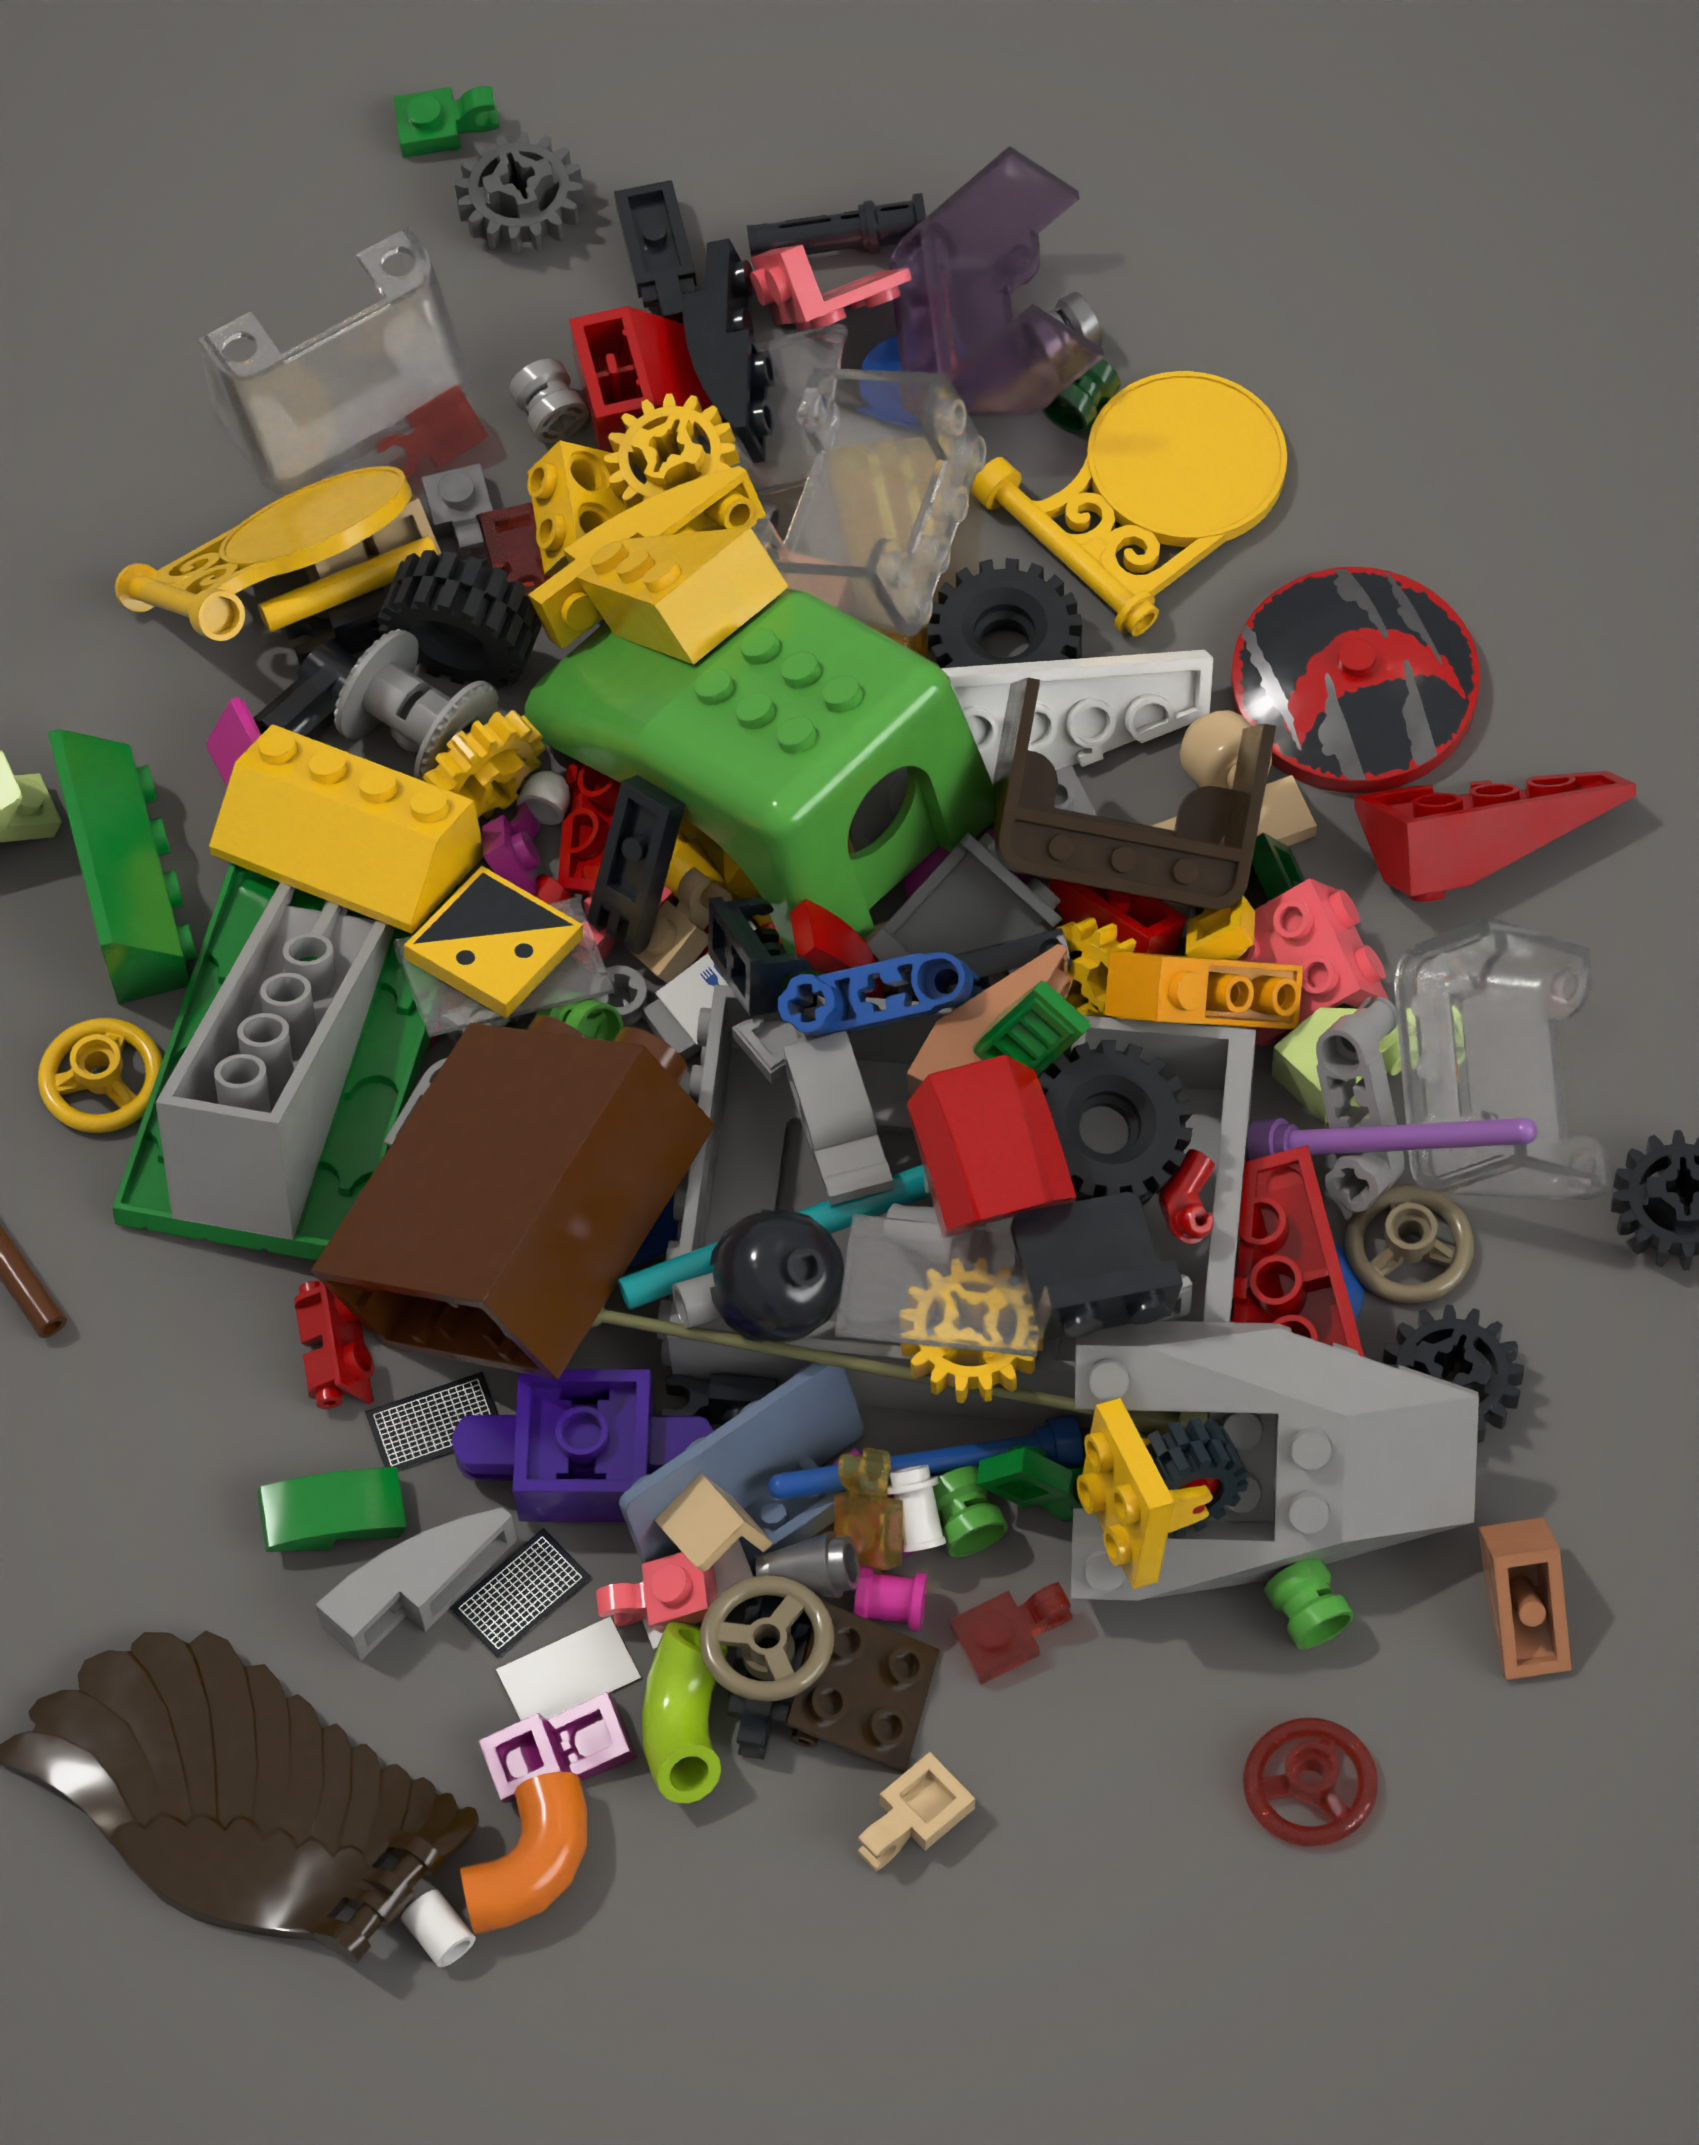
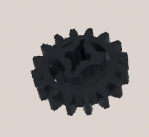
[1610,1130,1699,1270]
[1383,1304,1524,1443]

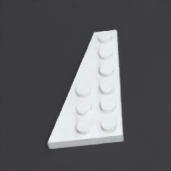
[849,650,1213,852]

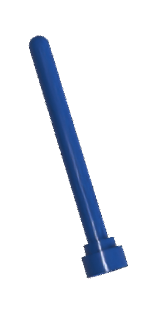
[768,1415,1083,1500]

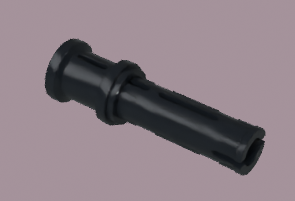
[747,193,929,257]

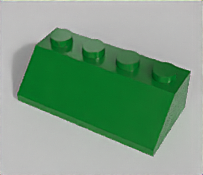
[48,729,197,1004]

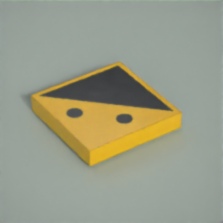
[404,866,583,1019]

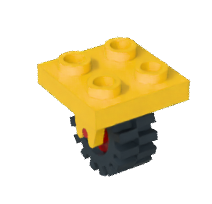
[1077,1398,1249,1589]

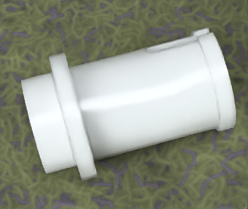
[886,1465,946,1552]

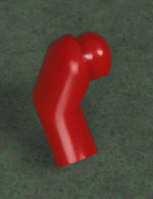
[1158,1149,1215,1244]

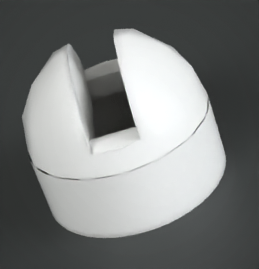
[517,771,571,825]

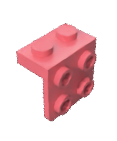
[750,245,912,331]
[1236,878,1389,1047]

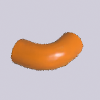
[460,1772,587,1935]

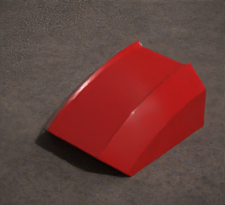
[907,1055,1077,1238]

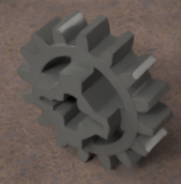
[455,132,585,254]

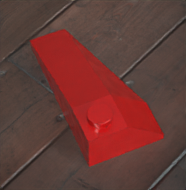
[1354,771,1636,902]
[1232,1145,1365,1357]

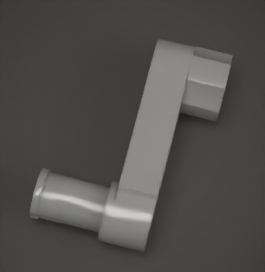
[1316,996,1405,1212]

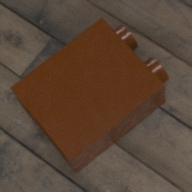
[311,1016,715,1380]

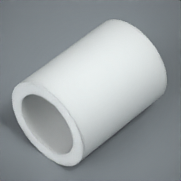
[401,1889,476,1968]

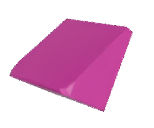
[207,696,262,787]

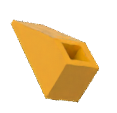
[1104,951,1303,1029]

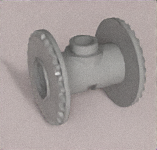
[334,629,499,782]

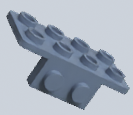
[619,1363,864,1576]

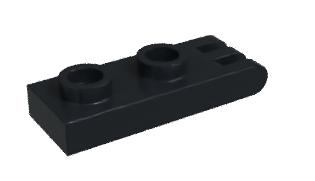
[587,775,686,955]

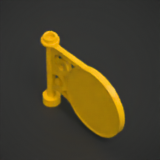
[970,371,1287,637]
[115,466,412,641]

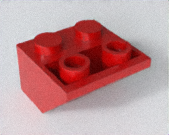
[569,306,712,453]

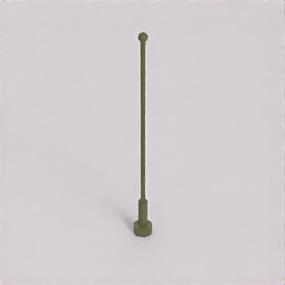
[591,1307,1209,1435]

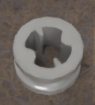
[590,965,649,1027]

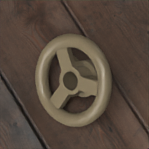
[1344,1185,1474,1304]
[700,1575,834,1702]

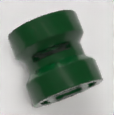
[1038,349,1121,434]

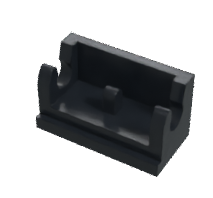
[708,897,817,1017]

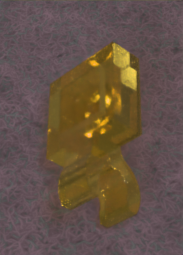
[834,1447,903,1570]

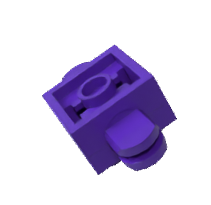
[452,1369,714,1522]

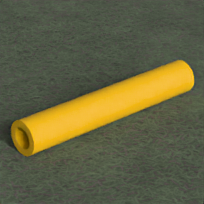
[258,535,439,633]

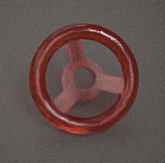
[1243,1717,1378,1847]

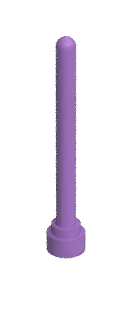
[1247,1118,1537,1160]

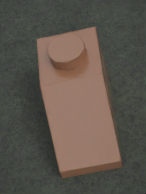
[1479,1517,1572,1680]

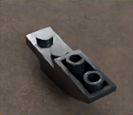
[682,238,775,463]

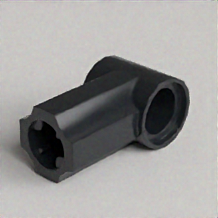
[253,640,358,740]

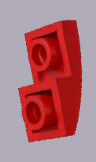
[790,899,886,999]

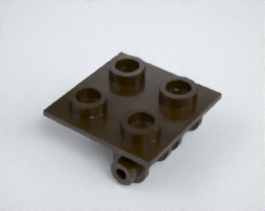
[784,1600,940,1773]

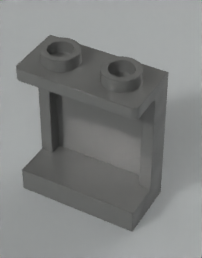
[867,832,1063,994]

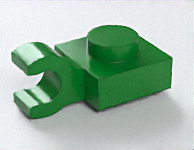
[393,86,499,158]
[976,1445,1083,1522]

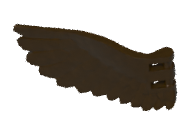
[0,1631,479,1963]

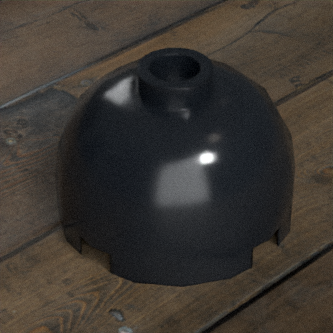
[710,1210,846,1344]

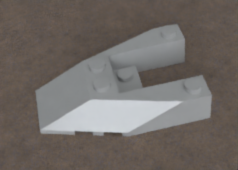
[1071,1321,1479,1601]

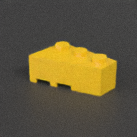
[576,527,789,665]

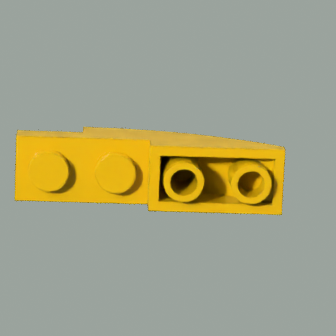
[528,466,766,649]

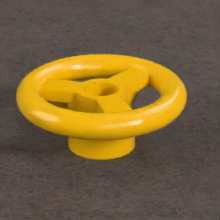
[38,1018,163,1133]

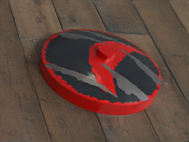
[1231,567,1480,793]

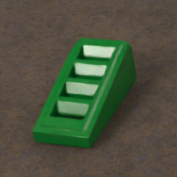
[973,980,1091,1076]

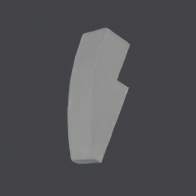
[315,1507,517,1662]

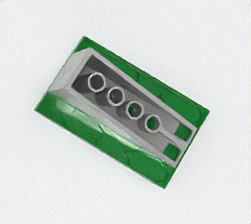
[112,863,458,1260]

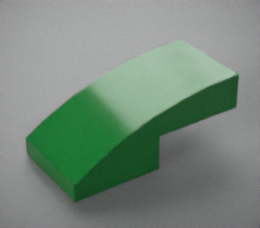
[257,1467,406,1552]

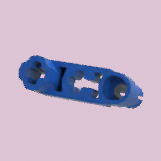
[778,952,981,1038]

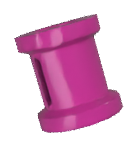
[854,1565,928,1633]

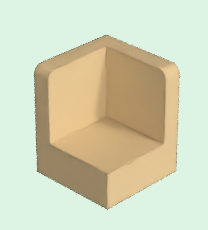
[654,1473,773,1572]

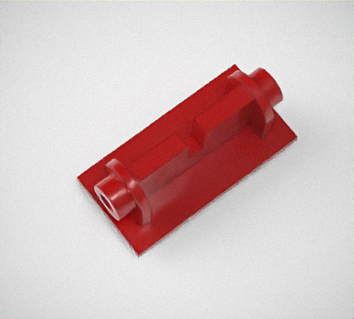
[294,1279,374,1409]

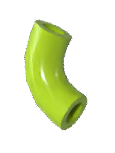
[642,1621,728,1804]

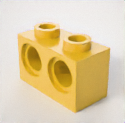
[527,440,627,576]

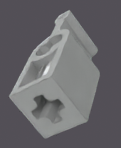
[783,1030,894,1206]

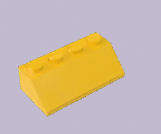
[209,724,483,934]

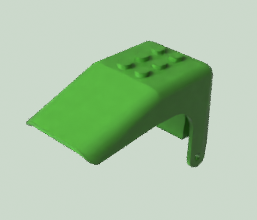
[525,588,994,976]

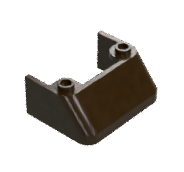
[993,677,1276,910]

